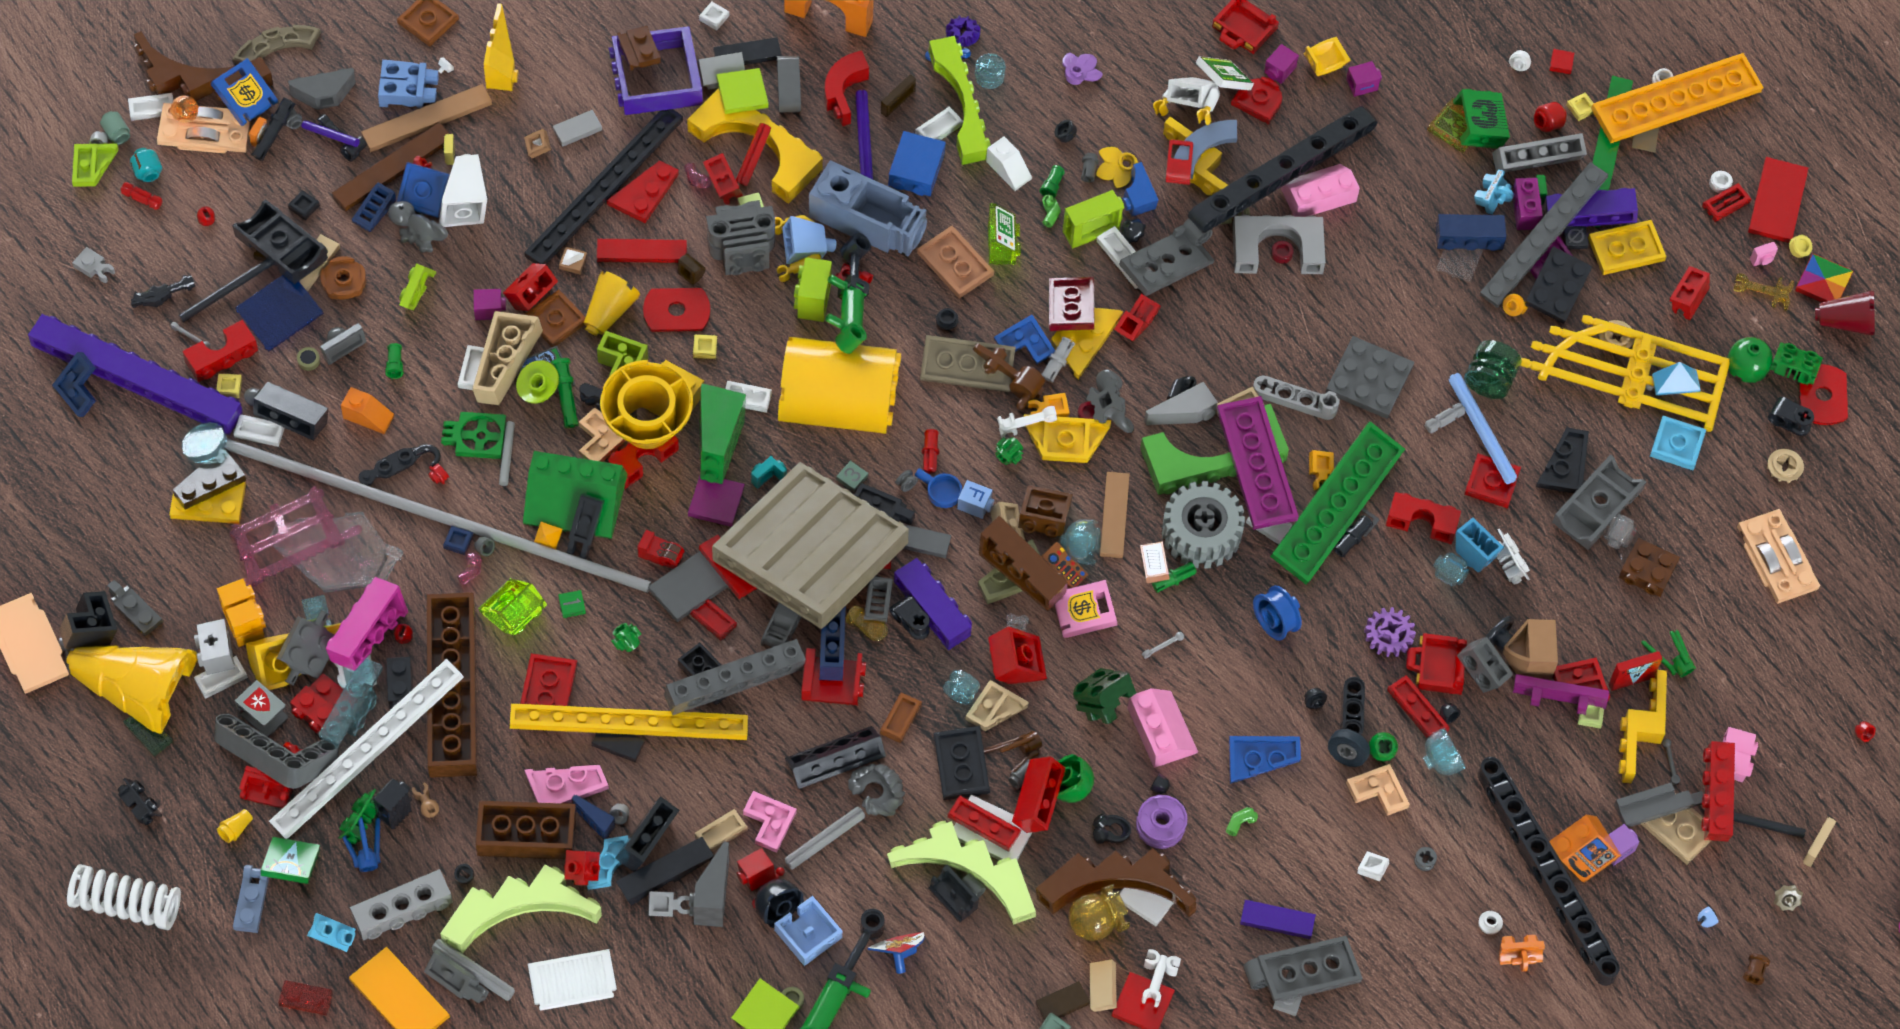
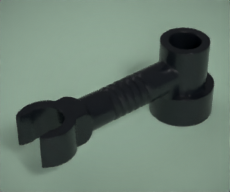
[317,114,367,162]

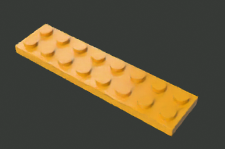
[1591,53,1764,143]

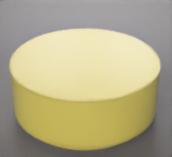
[1789,235,1812,258]

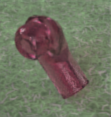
[684,163,712,188]
[457,552,482,585]

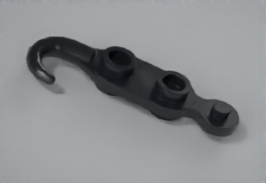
[358,444,441,486]

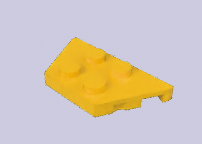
[1051,308,1123,380]
[1024,414,1111,463]

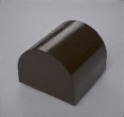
[677,254,706,286]

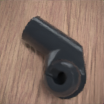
[1167,376,1197,400]

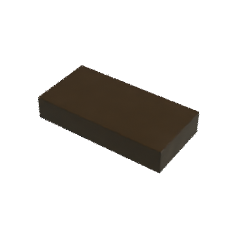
[881,74,916,117]
[1036,981,1090,1020]

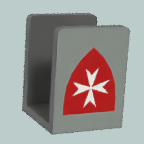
[235,680,288,738]

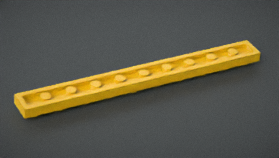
[510,704,748,740]

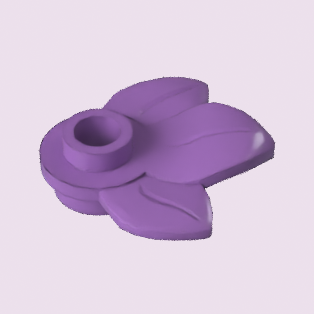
[1062,53,1103,85]

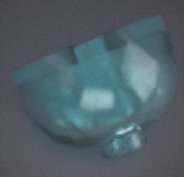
[1061,519,1101,566]
[1423,728,1466,776]

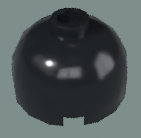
[755,879,804,928]

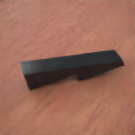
[616,837,714,906]

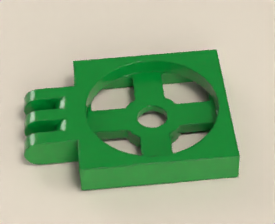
[441,412,506,459]

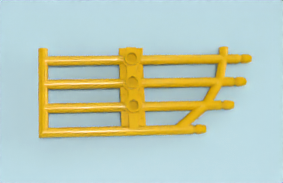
[1519,315,1730,432]

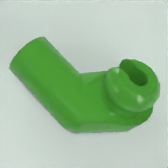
[1042,194,1061,228]
[1226,807,1258,836]

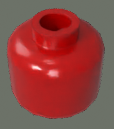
[1534,102,1567,133]

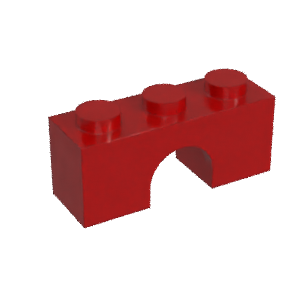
[182,320,258,382]
[607,435,679,489]
[1385,492,1461,544]

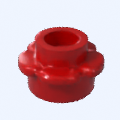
[428,463,449,484]

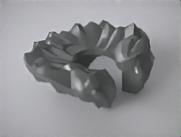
[848,764,905,816]

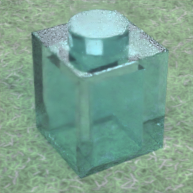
[301,595,332,626]

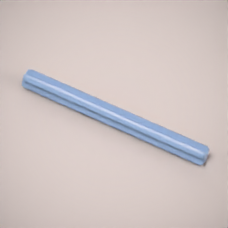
[1449,373,1517,484]

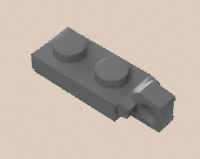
[107,580,163,637]
[424,950,489,1003]

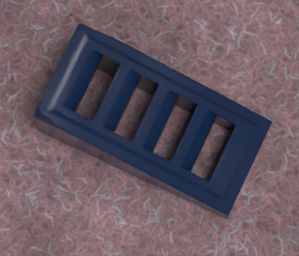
[352,182,396,232]
[572,794,615,839]

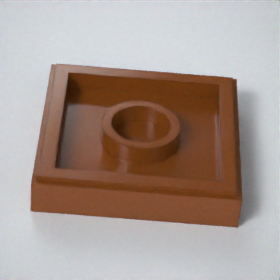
[397,0,459,47]
[524,289,585,347]

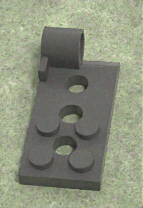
[1119,219,1215,296]
[1243,936,1363,1001]

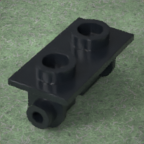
[118,778,163,825]

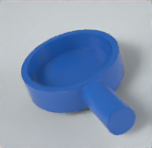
[915,468,962,508]

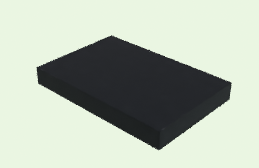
[933,726,990,800]

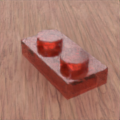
[278,980,333,1016]

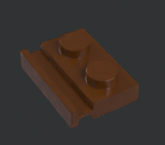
[617,25,661,71]

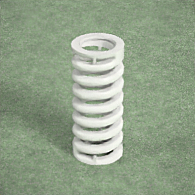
[67,864,181,930]

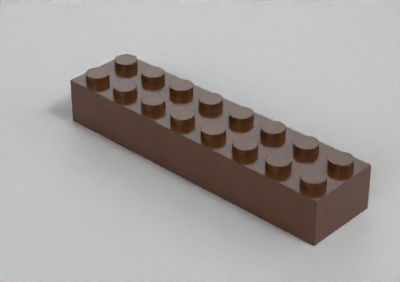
[427,593,477,778]

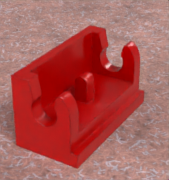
[703,153,743,205]
[1670,266,1710,320]
[239,766,294,809]

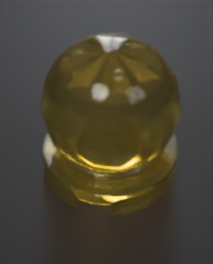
[1069,884,1130,941]

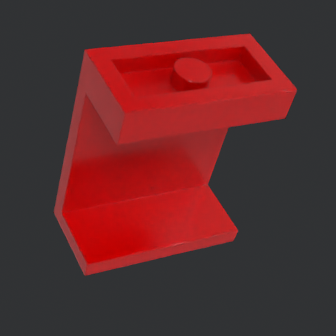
[801,648,866,706]

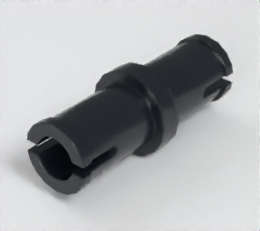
[1333,515,1373,557]

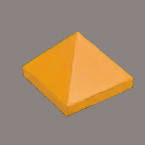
[534,522,563,549]

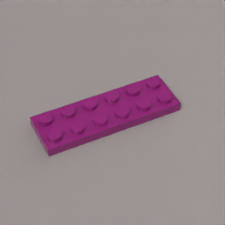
[1217,396,1299,530]

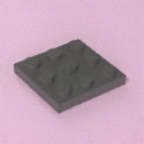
[1325,336,1415,419]

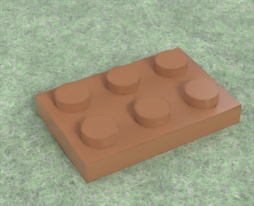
[917,226,994,299]

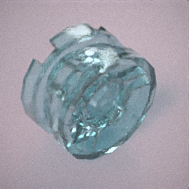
[975,54,1006,89]
[943,670,980,705]

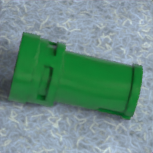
[1039,165,1065,198]
[385,343,404,379]

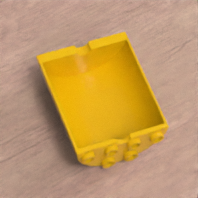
[778,337,901,434]

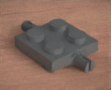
[277,610,334,686]

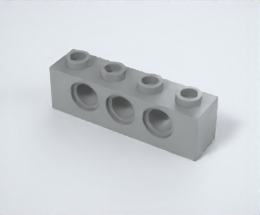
[1492,133,1587,173]
[350,869,453,941]

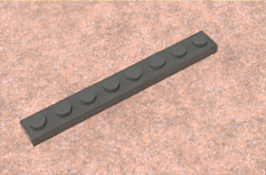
[1480,162,1608,308]

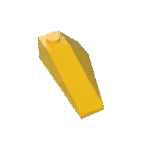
[484,4,519,91]
[245,623,341,690]

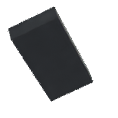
[592,733,645,762]

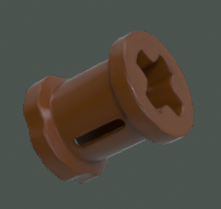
[1743,953,1770,985]

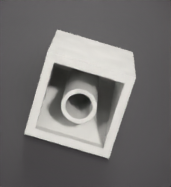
[439,154,487,227]

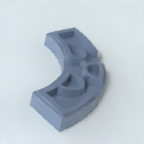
[1174,120,1237,179]

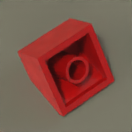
[988,626,1047,684]

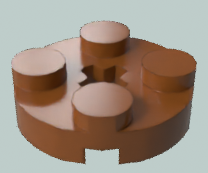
[320,256,366,300]

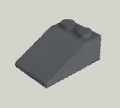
[689,841,729,927]

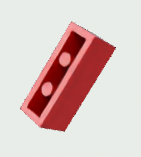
[1012,756,1066,833]

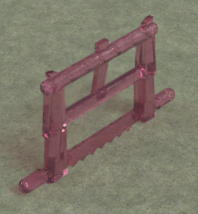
[230,486,362,587]

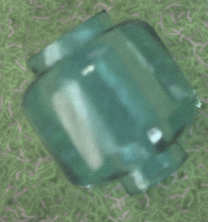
[1433,552,1469,587]

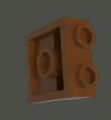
[1018,485,1073,538]
[1619,538,1680,597]

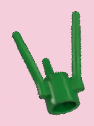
[1641,630,1696,678]

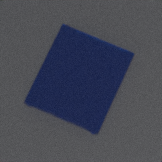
[235,275,324,352]

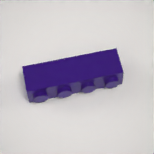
[1546,188,1638,227]
[894,558,972,650]

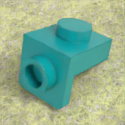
[751,456,787,489]

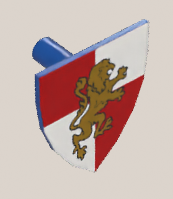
[868,932,925,974]

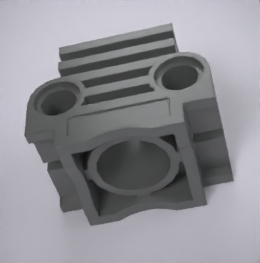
[706,200,775,275]

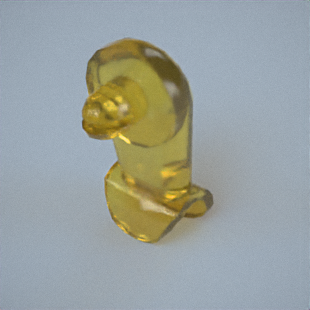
[845,606,888,641]

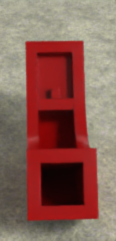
[824,50,869,126]

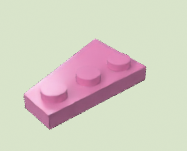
[524,765,609,804]

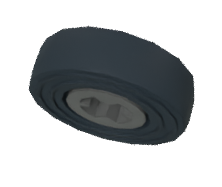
[1328,729,1370,767]

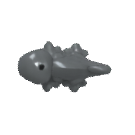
[388,201,448,253]
[1086,369,1134,433]

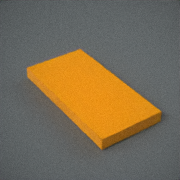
[349,947,450,1029]

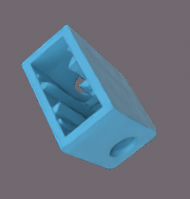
[1456,518,1504,572]

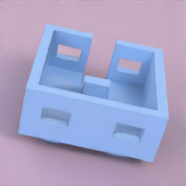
[774,896,843,966]

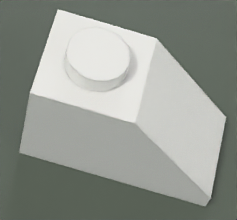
[986,137,1032,191]

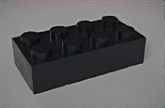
[678,642,728,706]

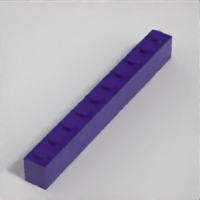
[28,314,243,435]

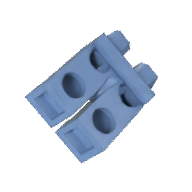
[378,59,439,108]

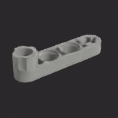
[1253,376,1340,420]

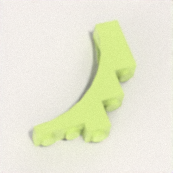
[887,821,1036,925]
[440,865,602,954]

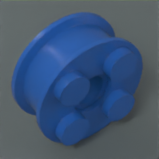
[1253,585,1302,640]

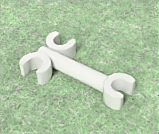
[997,406,1057,438]
[1141,949,1181,1007]

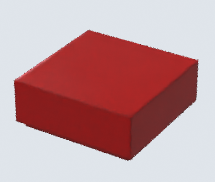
[1549,49,1574,75]

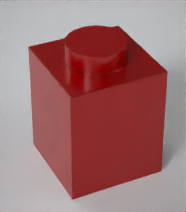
[736,848,776,891]

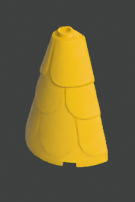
[67,646,198,734]

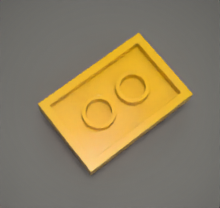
[1588,220,1667,275]

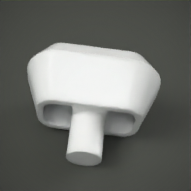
[438,58,454,73]

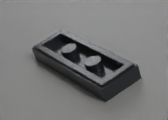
[713,37,782,65]

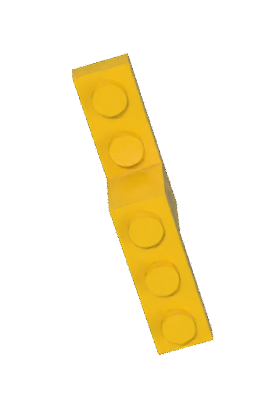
[1163,117,1228,196]
[1619,670,1667,784]

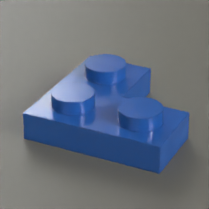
[994,315,1055,365]

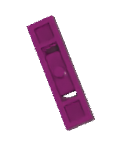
[1513,674,1609,715]

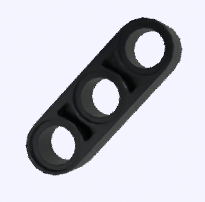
[1340,677,1365,736]

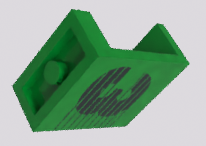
[1453,89,1510,149]

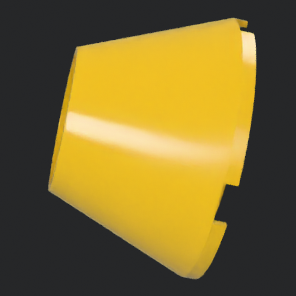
[600,360,693,449]

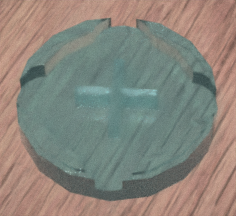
[181,422,227,463]

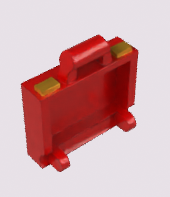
[1212,0,1279,54]
[1406,633,1467,695]

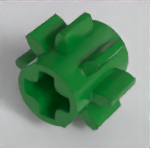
[995,437,1023,465]
[611,623,642,652]

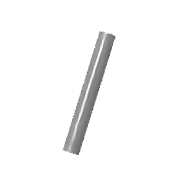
[499,421,515,486]

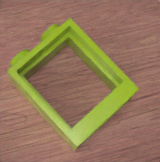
[1062,190,1124,249]

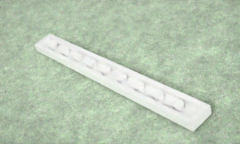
[269,659,464,839]

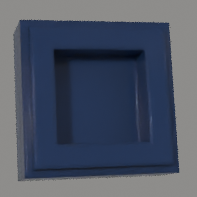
[443,526,474,555]

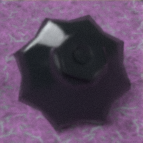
[1121,219,1146,243]

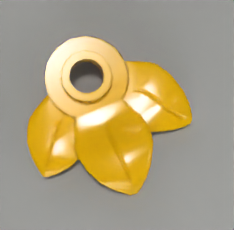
[1096,147,1138,188]

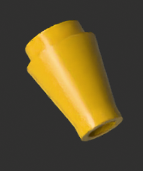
[217,809,253,843]

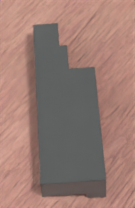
[1614,782,1703,828]

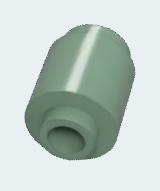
[100,111,130,145]

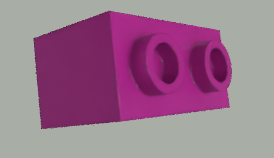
[1512,178,1543,230]

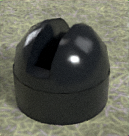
[1440,703,1461,724]
[1150,773,1170,794]
[454,864,475,884]

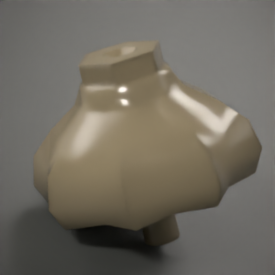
[1774,885,1803,911]

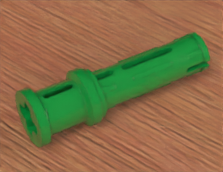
[550,358,579,428]

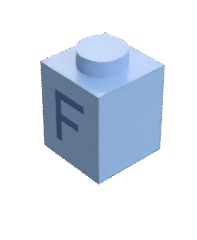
[957,480,994,519]

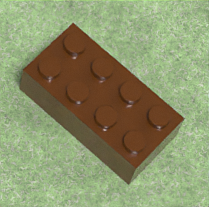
[476,801,576,859]

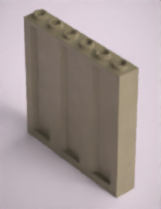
[712,462,909,629]

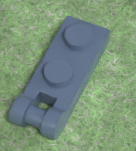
[233,865,269,933]

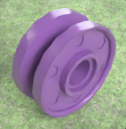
[1136,795,1187,849]

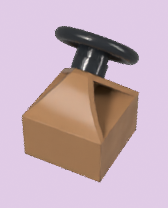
[1486,615,1558,680]

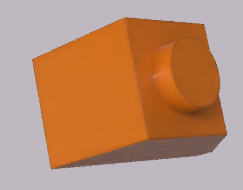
[341,387,394,434]

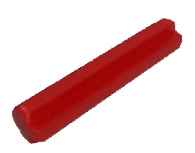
[736,123,771,186]

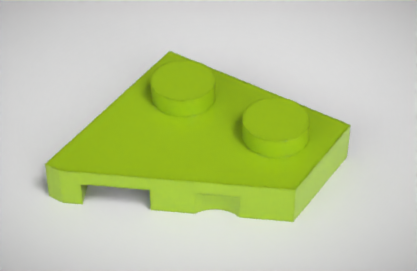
[72,143,119,187]
[399,264,436,310]

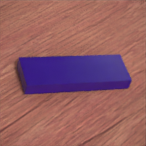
[1240,900,1316,939]

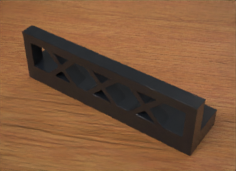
[785,726,886,789]

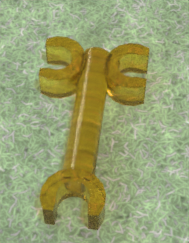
[1733,273,1794,311]

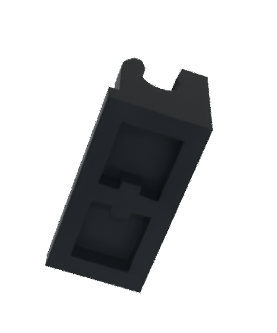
[928,865,979,923]

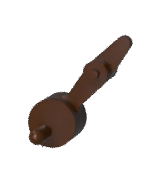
[973,343,1045,410]

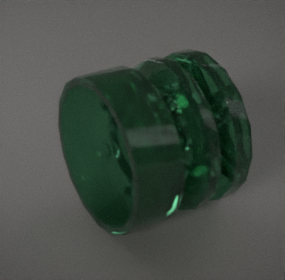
[1464,340,1522,399]

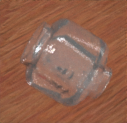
[1603,514,1637,550]

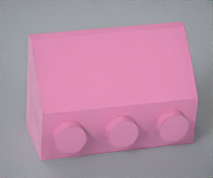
[1281,164,1360,217]
[1127,688,1198,768]

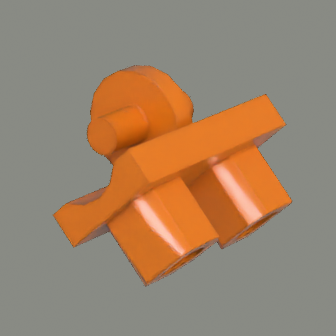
[1499,935,1545,972]

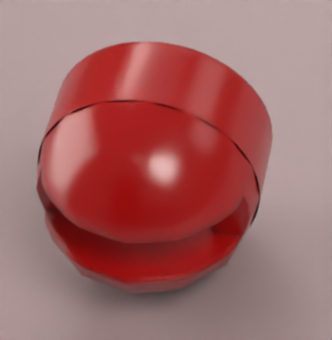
[197,206,215,226]
[394,623,413,644]
[1855,721,1876,742]

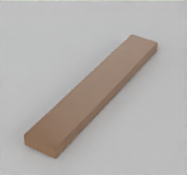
[361,84,492,153]

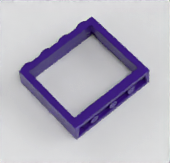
[609,26,703,115]

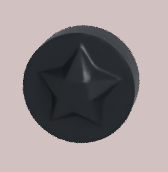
[1054,120,1077,143]

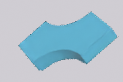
[587,835,628,890]

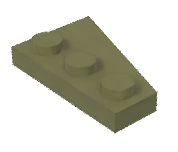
[978,539,1041,605]

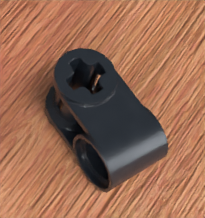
[1768,397,1814,436]
[889,594,930,640]

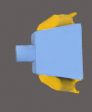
[775,215,836,282]

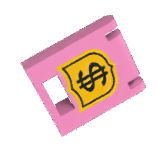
[1055,580,1117,638]

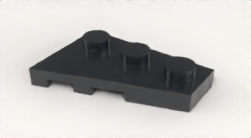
[1536,428,1589,493]

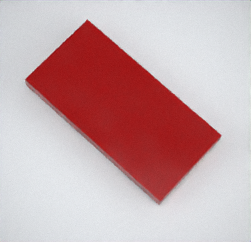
[1748,157,1809,243]

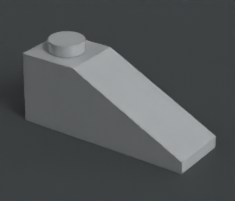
[1144,382,1218,425]

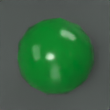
[1369,732,1398,762]

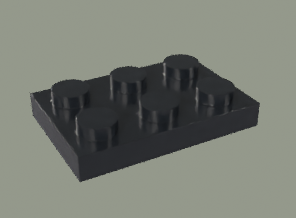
[1525,246,1592,324]

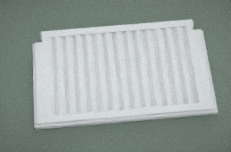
[528,949,617,1011]

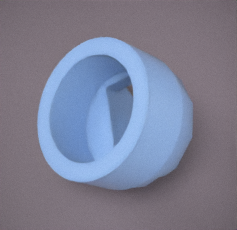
[1698,906,1718,928]

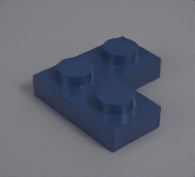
[52,352,97,417]

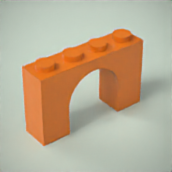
[784,0,874,37]

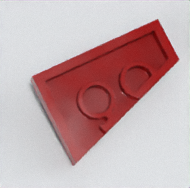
[607,160,679,224]

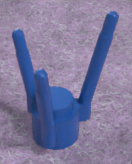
[342,817,381,872]

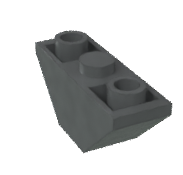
[288,68,356,110]

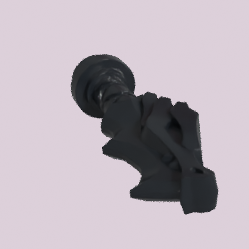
[131,274,196,308]

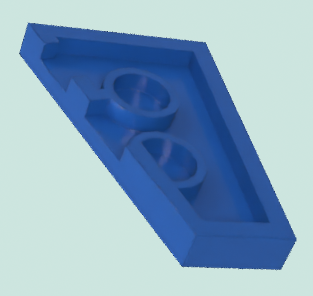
[1229,736,1301,784]

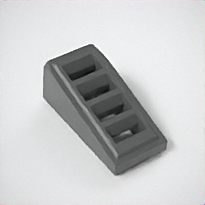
[864,576,893,622]

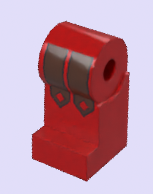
[638,529,685,569]

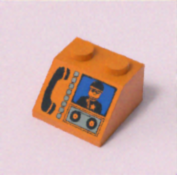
[1549,814,1622,883]

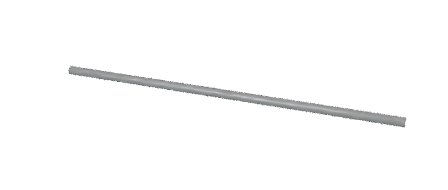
[219,437,651,593]

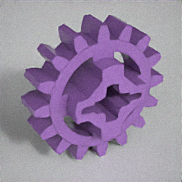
[1364,607,1416,657]

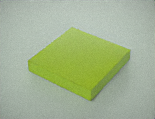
[716,68,769,114]
[731,978,800,1029]

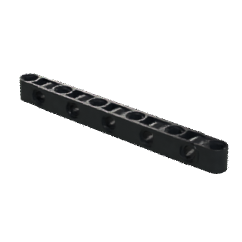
[1188,106,1378,233]
[1478,757,1620,986]

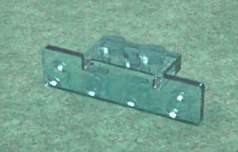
[319,659,383,745]

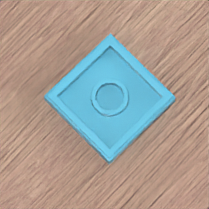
[1650,416,1706,470]

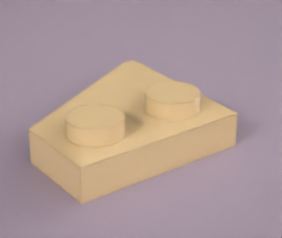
[965,680,1029,731]

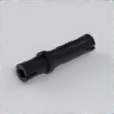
[251,97,296,161]

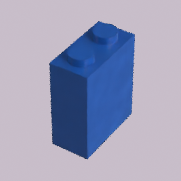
[888,131,946,197]

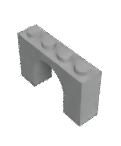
[1232,215,1326,274]

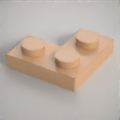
[579,408,626,462]
[1346,764,1410,816]

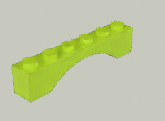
[928,36,991,165]

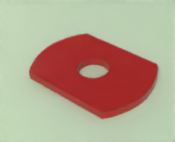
[643,288,710,332]
[1799,364,1848,425]

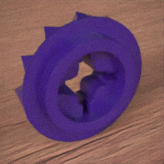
[946,15,980,47]

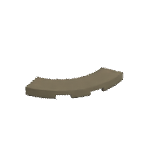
[233,25,321,64]

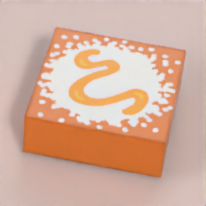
[249,117,268,147]

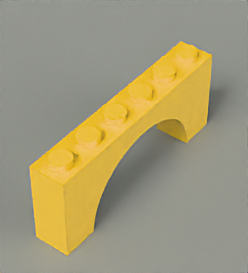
[687,88,823,204]

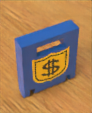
[211,58,278,126]

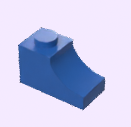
[1122,162,1159,217]

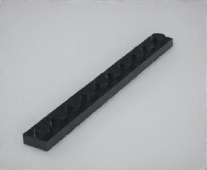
[524,109,683,264]

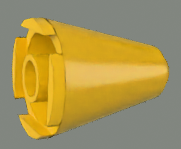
[584,271,640,336]

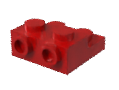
[290,673,359,737]

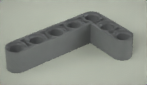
[214,714,339,788]

